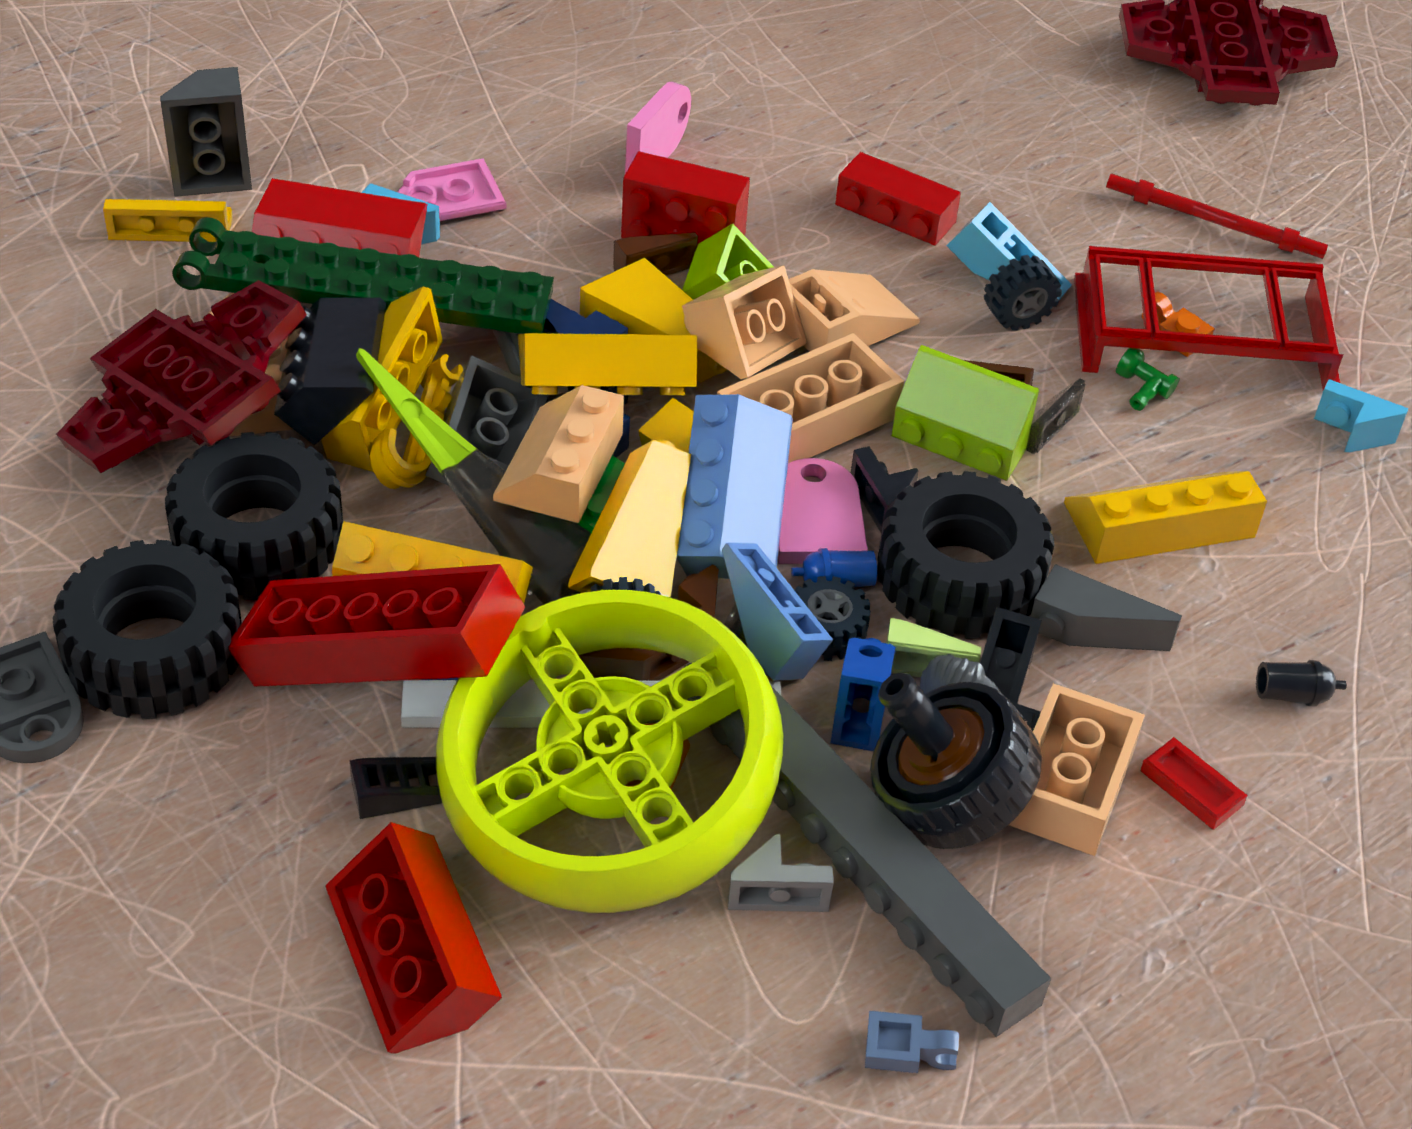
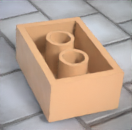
[1009,683,1145,856]

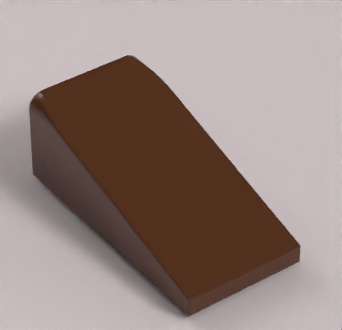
[613,233,698,275]

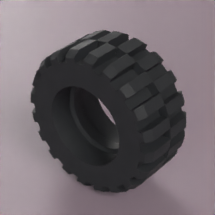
[165,432,343,600]
[877,471,1054,639]
[52,540,242,719]

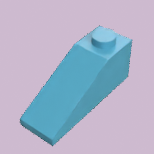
[946,202,1072,309]

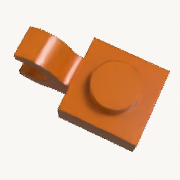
[1141,292,1215,357]

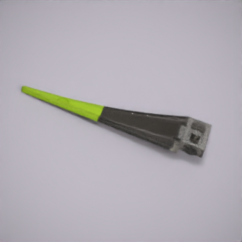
[356,348,591,605]

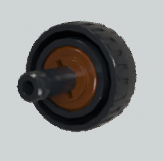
[870,673,1042,849]

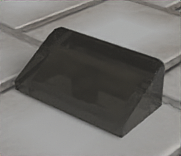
[1026,378,1086,454]

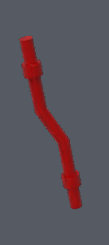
[1106,173,1328,259]

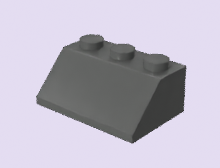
[160,67,252,197]
[425,355,548,493]

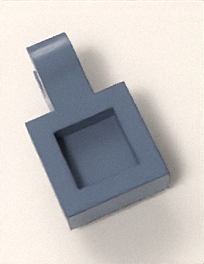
[865,1011,959,1073]

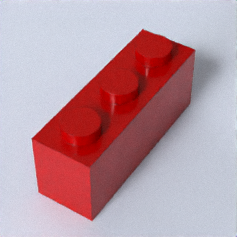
[835,152,961,246]

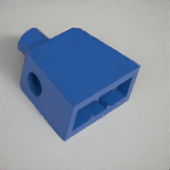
[830,638,896,751]

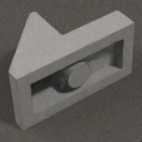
[728,834,833,912]

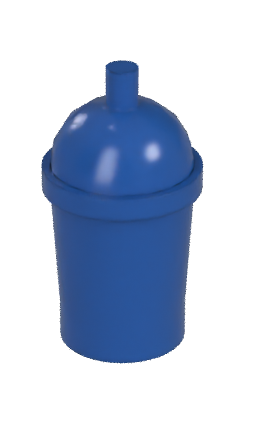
[791,548,877,588]

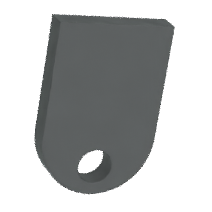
[0,631,84,763]

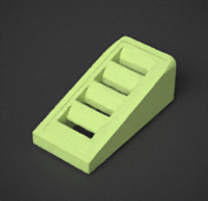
[886,618,981,677]

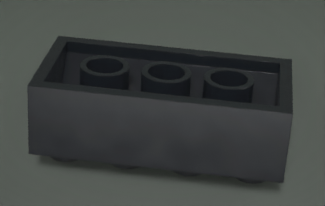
[274,298,386,445]

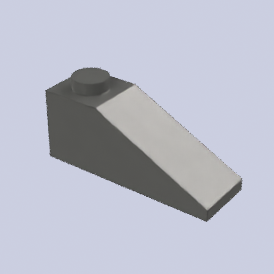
[1030,564,1182,651]

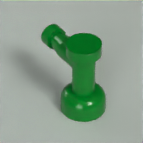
[1116,348,1180,411]

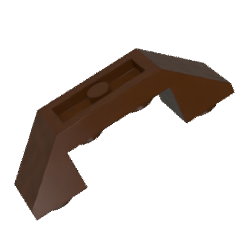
[578,564,719,681]

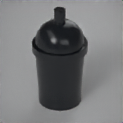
[1256,660,1347,706]

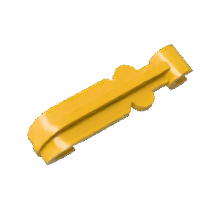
[370,354,463,489]

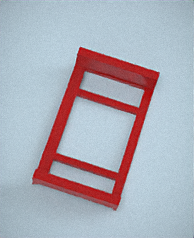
[1074,246,1344,390]

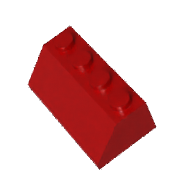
[251,178,428,257]
[325,822,502,1054]

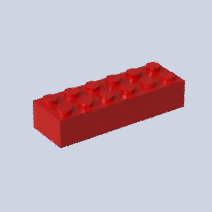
[228,564,525,687]

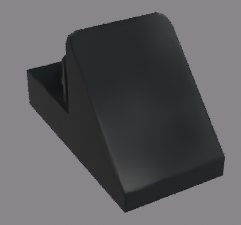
[850,446,919,533]
[980,607,1042,704]

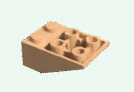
[788,269,920,352]

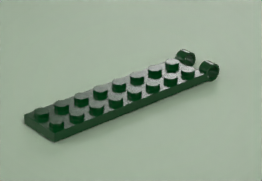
[172,217,554,334]

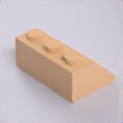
[682,265,807,379]
[493,385,624,523]

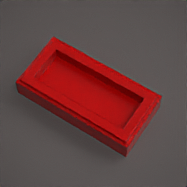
[1140,737,1248,830]

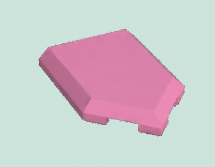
[397,158,506,222]

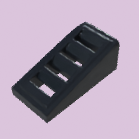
[349,757,442,819]

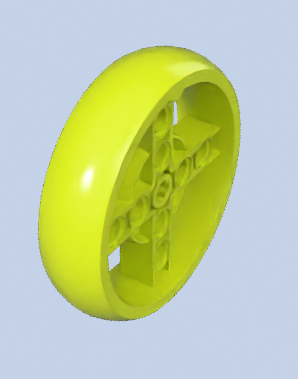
[436,590,783,913]

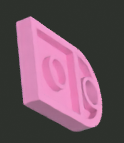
[625,82,691,174]
[778,458,868,564]

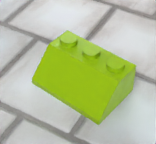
[891,345,1039,481]

